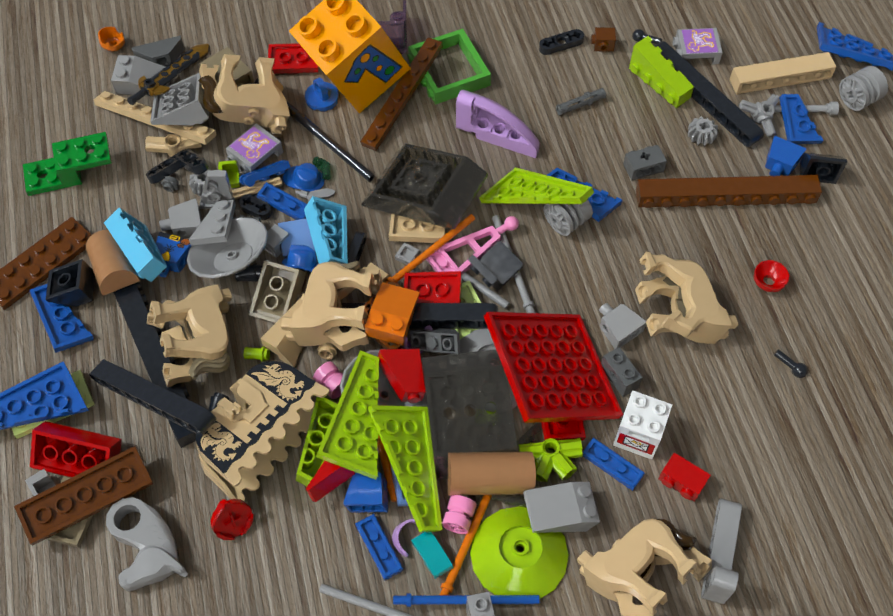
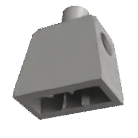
[159,198,202,238]
[599,303,646,349]

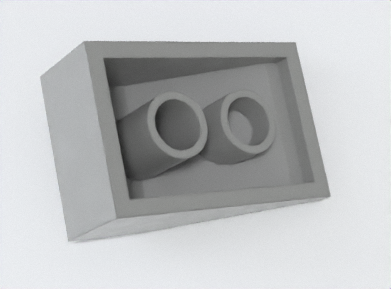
[111,55,170,96]
[523,482,600,533]

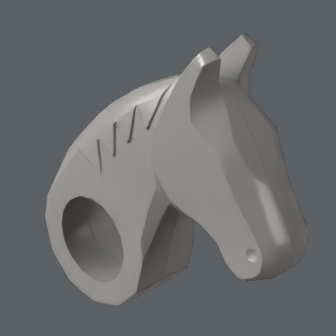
[106,497,188,591]

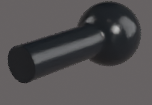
[632,29,662,44]
[774,349,808,378]

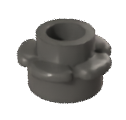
[161,176,179,192]

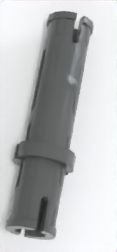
[556,88,606,116]

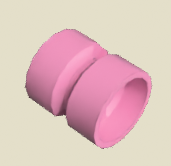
[313,361,343,399]
[442,495,477,534]

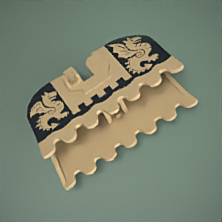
[195,361,329,501]

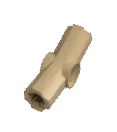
[145,134,202,157]

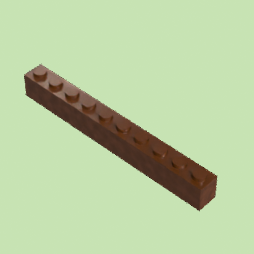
[636,175,822,208]

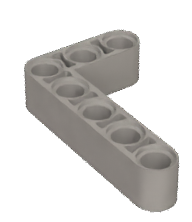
[701,498,742,604]

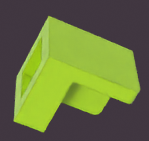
[218,160,240,188]

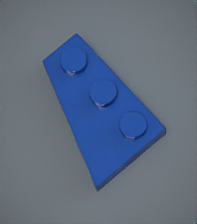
[779,94,824,144]

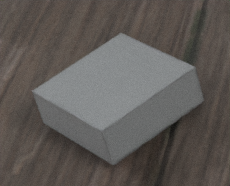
[395,243,420,265]

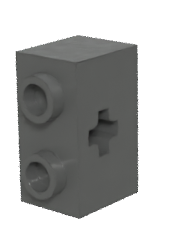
[623,145,667,181]
[601,347,643,397]

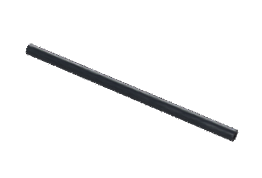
[254,78,375,182]

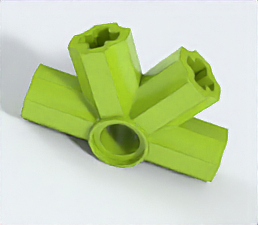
[519,438,583,482]

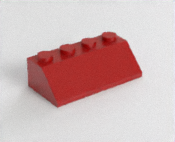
[30,421,122,477]

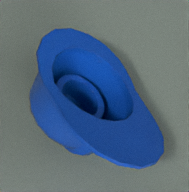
[283,163,325,192]
[282,245,319,271]

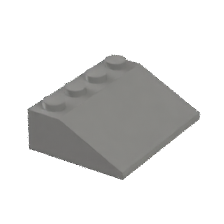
[150,73,209,125]

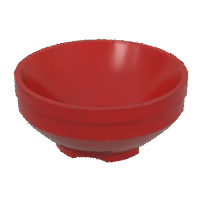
[753,260,789,292]

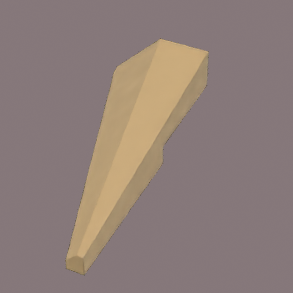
[261,297,303,368]

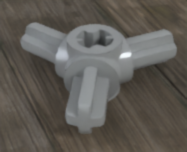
[739,94,780,137]

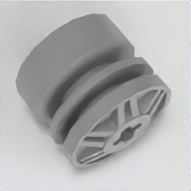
[839,66,888,111]
[543,200,593,236]

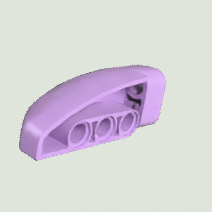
[456,90,540,158]

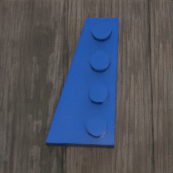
[547,168,622,222]
[30,284,94,353]

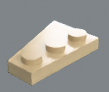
[389,210,445,243]

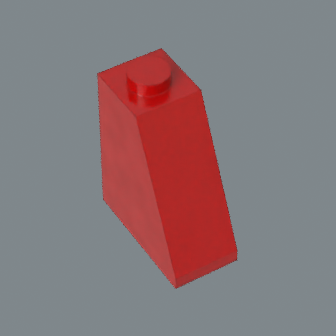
[377,349,426,403]

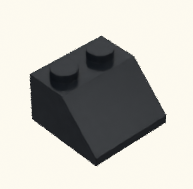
[799,153,847,184]
[45,259,95,307]

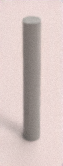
[462,272,510,309]

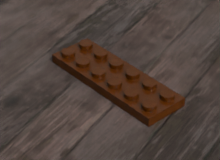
[0,217,91,310]
[14,446,154,546]

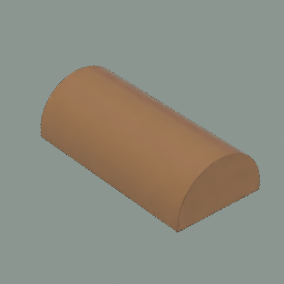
[86,230,140,296]
[448,452,536,496]

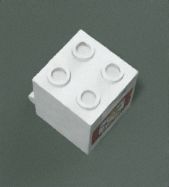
[613,390,673,459]

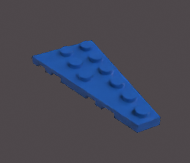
[816,22,893,71]
[0,361,89,430]

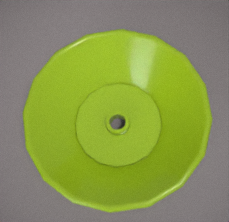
[470,506,569,599]

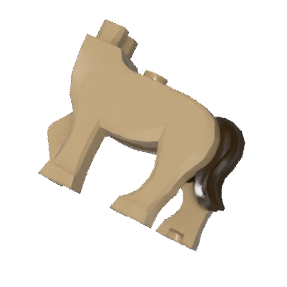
[198,54,290,137]
[577,519,712,616]

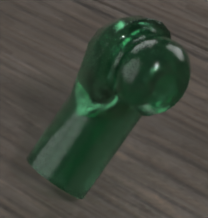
[312,157,331,180]

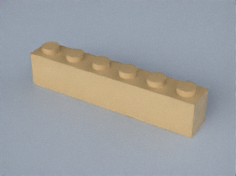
[730,52,836,94]

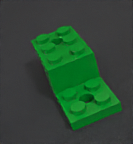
[23,132,112,196]

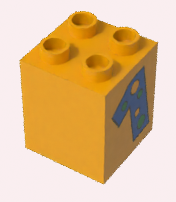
[289,0,411,114]

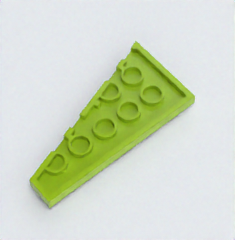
[479,167,594,204]
[316,350,379,480]
[368,405,443,532]

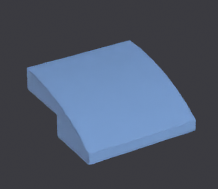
[278,219,315,258]

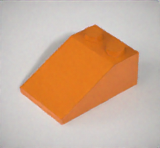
[365,282,420,346]

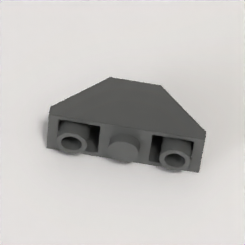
[132,35,185,67]
[410,328,460,354]

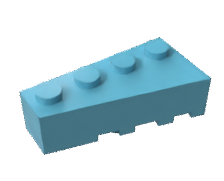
[304,196,348,264]
[104,207,167,282]

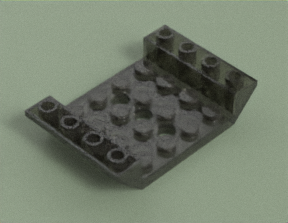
[421,349,517,480]

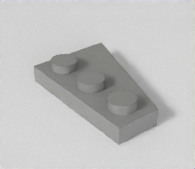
[189,200,236,245]

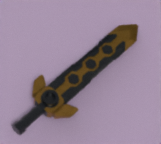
[127,44,209,106]

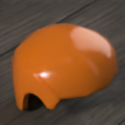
[98,27,125,52]

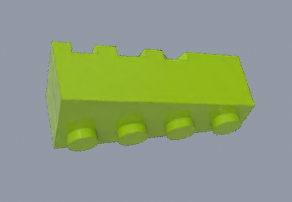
[629,36,694,108]
[295,397,337,486]

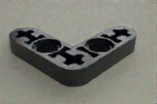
[146,149,209,184]

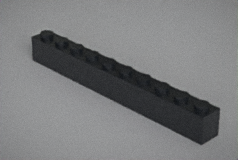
[113,282,196,448]

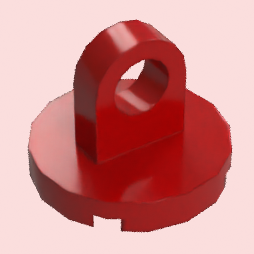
[210,499,253,540]

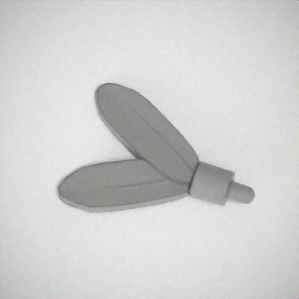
[295,188,335,201]

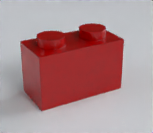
[658,453,711,502]

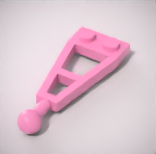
[426,216,519,274]

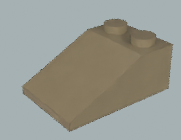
[249,260,307,323]

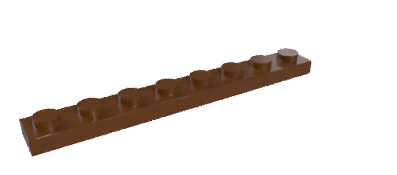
[360,37,443,151]

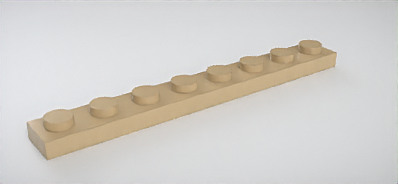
[94,91,216,145]

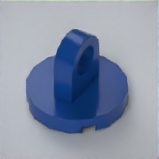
[305,77,339,111]

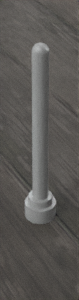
[774,102,839,115]

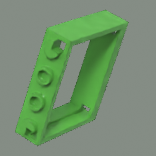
[407,29,491,105]

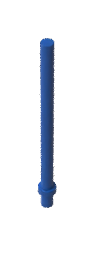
[393,593,539,607]

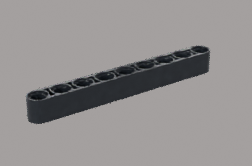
[654,41,764,147]
[339,303,498,329]
[89,359,217,436]

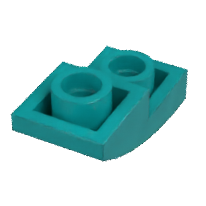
[411,532,454,579]

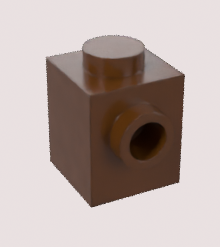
[591,27,616,52]

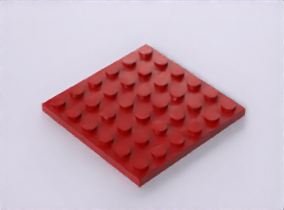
[484,312,623,423]

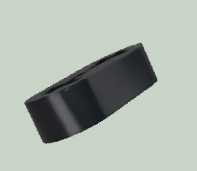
[239,195,272,220]

